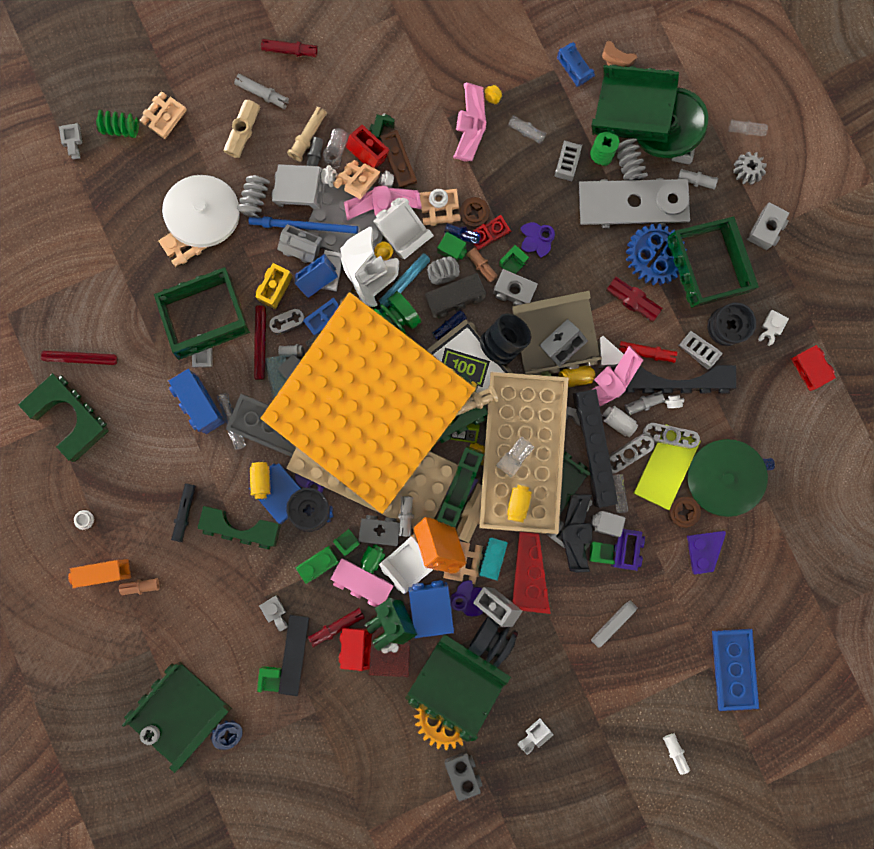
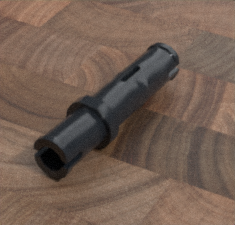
[171,483,196,542]

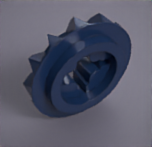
[210,720,243,750]

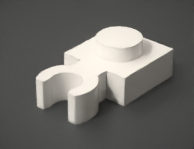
[758,310,789,346]

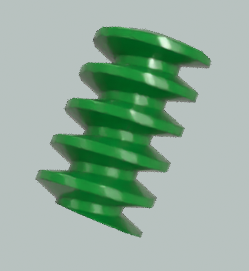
[96,110,139,138]
[590,132,619,165]

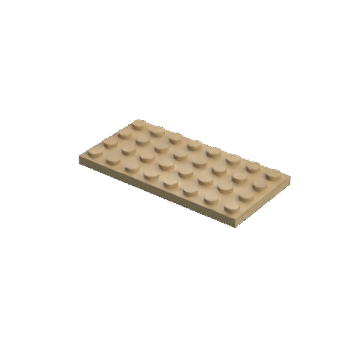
[479,372,568,534]
[287,447,458,529]

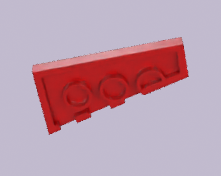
[512,532,551,614]

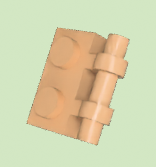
[139,91,187,139]
[333,160,380,199]
[420,189,460,226]
[158,233,207,267]
[443,541,483,584]

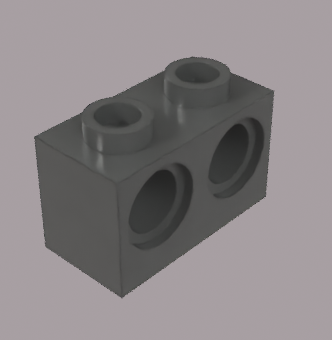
[444,751,483,802]

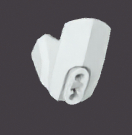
[340,227,399,307]

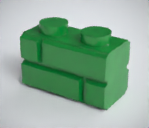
[295,546,340,584]

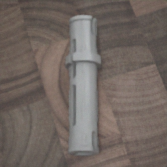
[234,74,289,109]

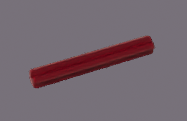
[254,305,266,380]
[41,351,118,365]

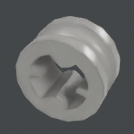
[140,725,160,745]

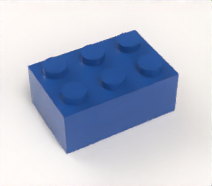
[169,369,226,434]

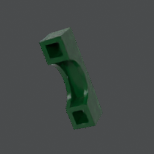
[437,446,485,528]
[197,506,281,550]

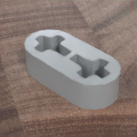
[269,309,305,335]

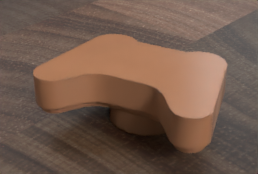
[602,41,637,67]

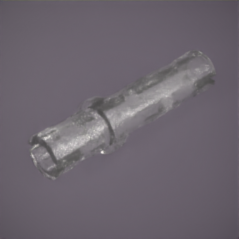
[216,392,247,450]

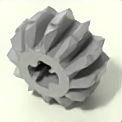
[733,151,767,185]
[427,257,460,285]

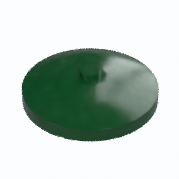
[636,87,708,158]
[688,439,768,517]

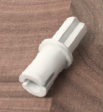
[663,733,690,775]

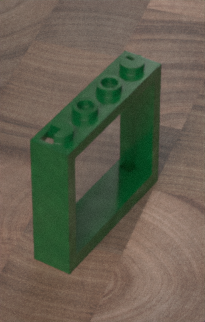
[667,216,759,308]
[154,267,250,360]

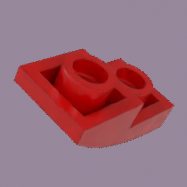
[468,215,511,250]

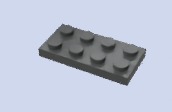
[226,393,296,457]

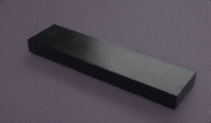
[278,614,310,696]

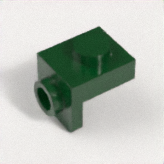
[369,114,395,140]

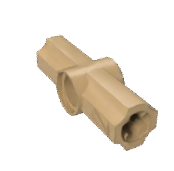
[224,100,260,158]
[456,484,482,543]

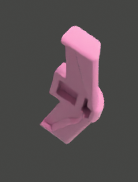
[453,82,487,161]
[344,186,422,221]
[594,346,644,407]

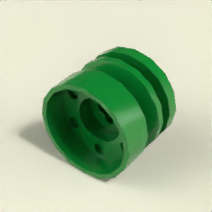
[374,291,422,334]

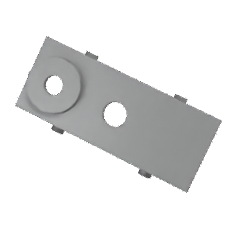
[579,178,690,228]

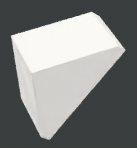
[598,336,624,368]

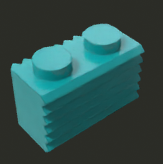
[479,538,508,580]

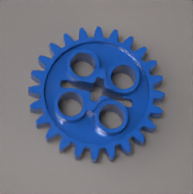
[626,224,687,285]

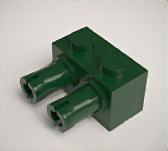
[365,598,418,651]

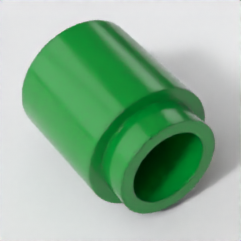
[360,544,386,574]

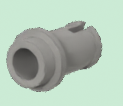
[278,344,303,359]

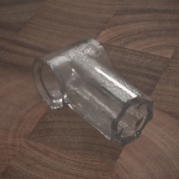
[323,128,349,169]
[496,437,535,478]

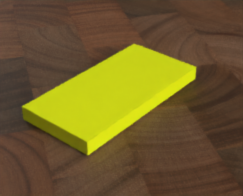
[633,424,701,510]

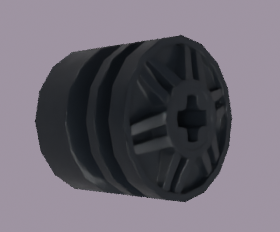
[707,303,756,346]
[480,313,532,365]
[286,488,330,532]
[468,616,518,668]

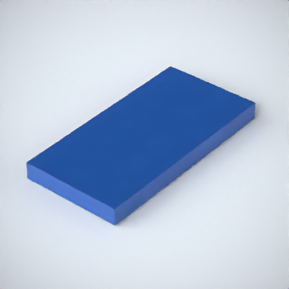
[712,629,759,711]

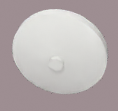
[163,175,240,247]

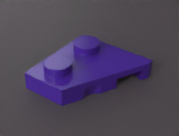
[687,531,726,574]

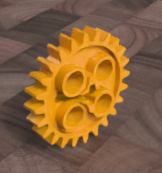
[414,708,463,750]

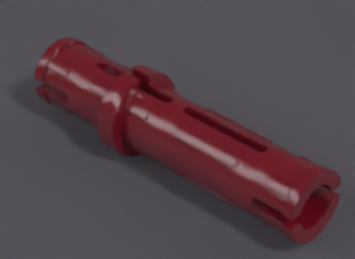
[261,39,318,58]
[308,608,365,648]

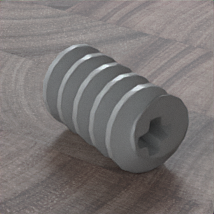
[616,139,648,181]
[237,175,270,218]

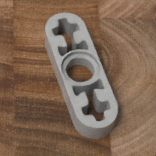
[643,423,700,449]
[609,434,654,474]
[591,600,638,648]

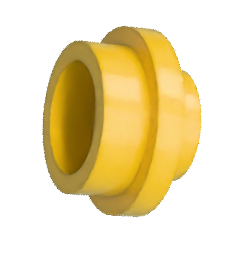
[485,85,502,104]
[374,242,393,261]

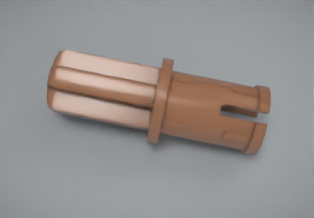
[467,247,497,282]
[119,578,160,595]

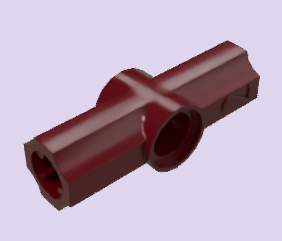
[606,276,663,322]

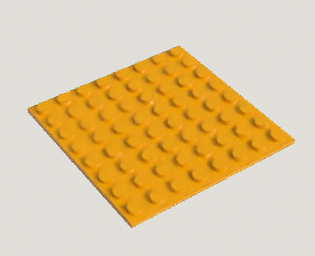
[260,292,476,514]

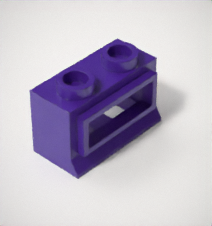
[611,529,645,571]

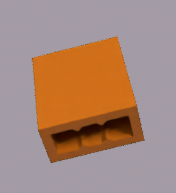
[413,517,467,574]
[68,559,131,588]

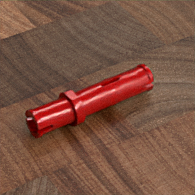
[618,341,677,363]

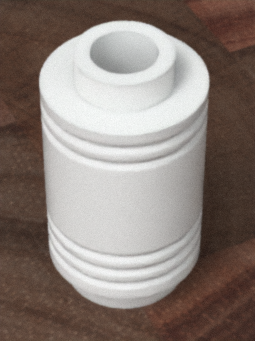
[602,406,638,437]

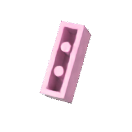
[330,558,394,607]

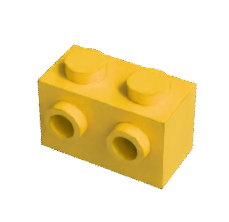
[255,263,293,310]

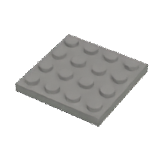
[305,174,384,255]

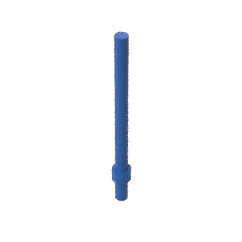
[249,216,359,234]

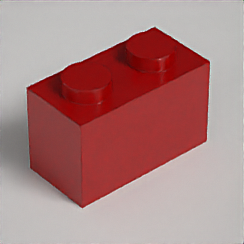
[345,125,390,169]
[791,345,836,391]
[339,628,372,671]

